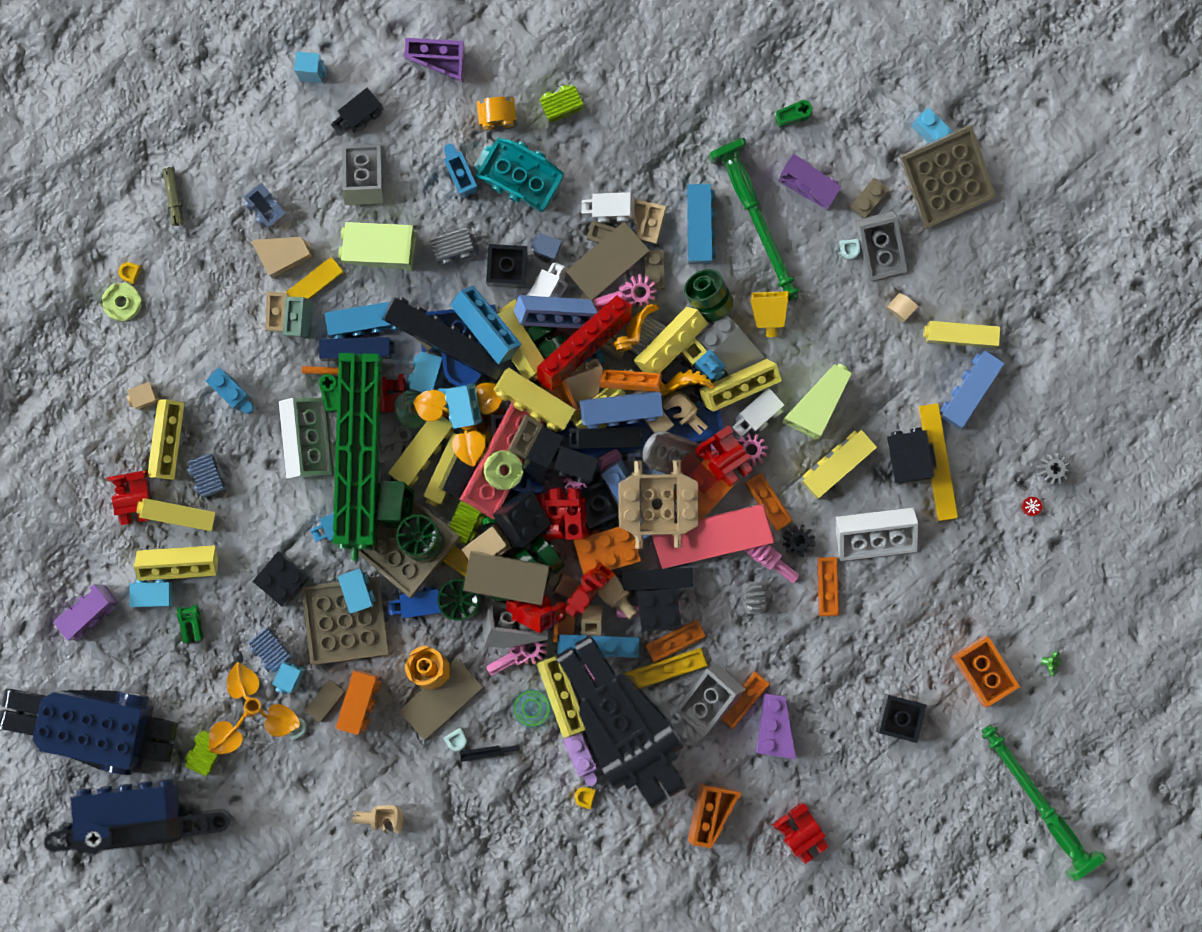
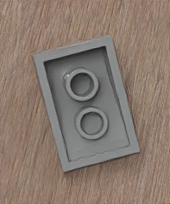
[342,144,383,205]
[855,211,907,281]
[697,315,764,376]
[482,601,548,648]
[676,664,746,737]

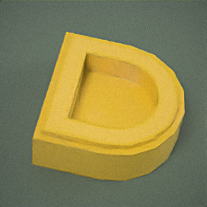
[118,262,142,285]
[574,787,596,809]

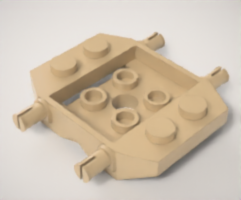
[618,460,698,549]

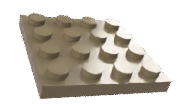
[899,125,996,228]
[359,499,462,599]
[301,577,389,665]

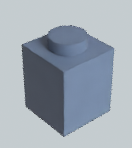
[531,233,562,262]

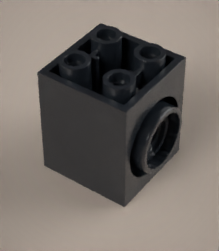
[887,427,937,485]

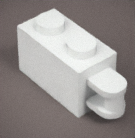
[581,192,635,223]
[527,262,568,298]
[732,388,784,437]

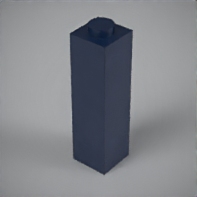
[319,337,395,361]

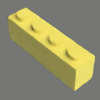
[634,307,708,373]
[699,359,782,412]
[493,368,575,432]
[147,400,185,480]
[388,416,454,486]
[801,430,877,500]
[134,545,219,581]
[536,656,585,738]

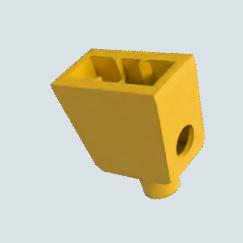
[750,291,789,337]

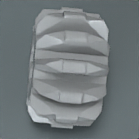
[1037,453,1071,486]
[742,581,766,615]

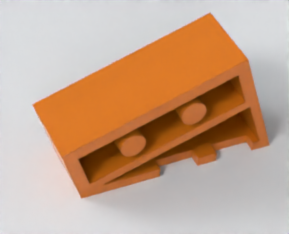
[688,783,742,849]

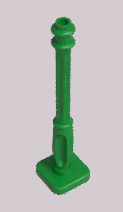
[981,724,1107,881]

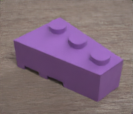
[404,38,465,83]
[778,153,841,210]
[53,584,118,641]
[755,693,796,759]

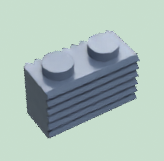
[187,453,227,499]
[248,627,293,673]

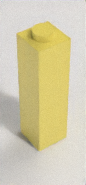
[497,308,544,381]
[923,321,1000,349]
[423,433,457,507]
[137,498,215,531]

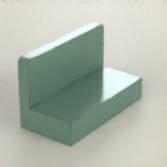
[283,297,313,339]

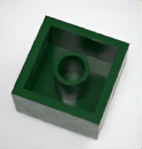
[375,481,415,529]

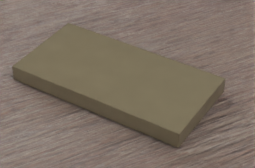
[566,221,650,301]
[463,551,549,605]
[399,658,483,740]

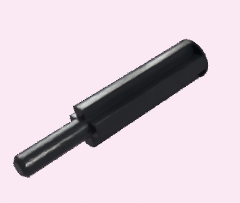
[460,745,520,762]

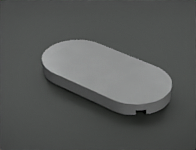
[643,431,700,476]

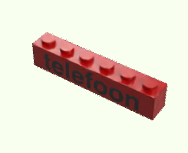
[537,295,632,391]

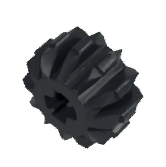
[782,524,815,557]

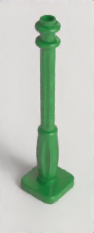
[708,137,800,302]

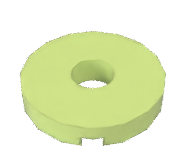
[102,283,142,322]
[484,451,523,490]

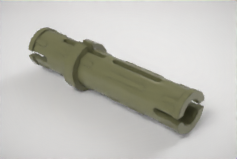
[162,167,184,226]

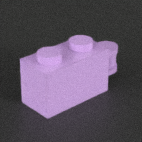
[563,732,597,786]

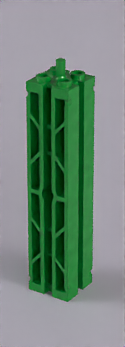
[332,353,383,561]

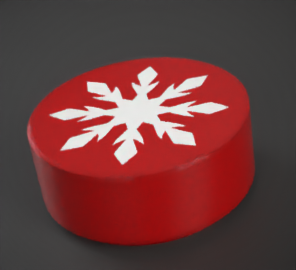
[1021,497,1042,516]

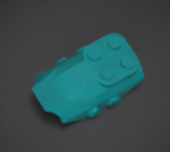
[474,137,564,213]

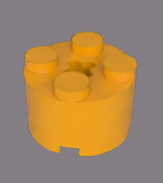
[476,96,517,131]
[405,646,450,690]

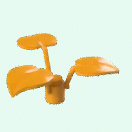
[413,383,502,467]
[209,662,300,754]

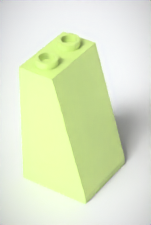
[339,222,417,271]
[782,364,852,440]

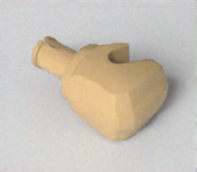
[662,391,708,435]
[597,574,638,620]
[353,805,404,834]

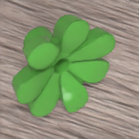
[1041,651,1061,677]

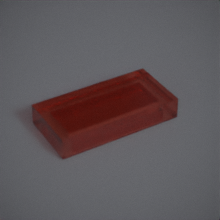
[681,452,718,494]

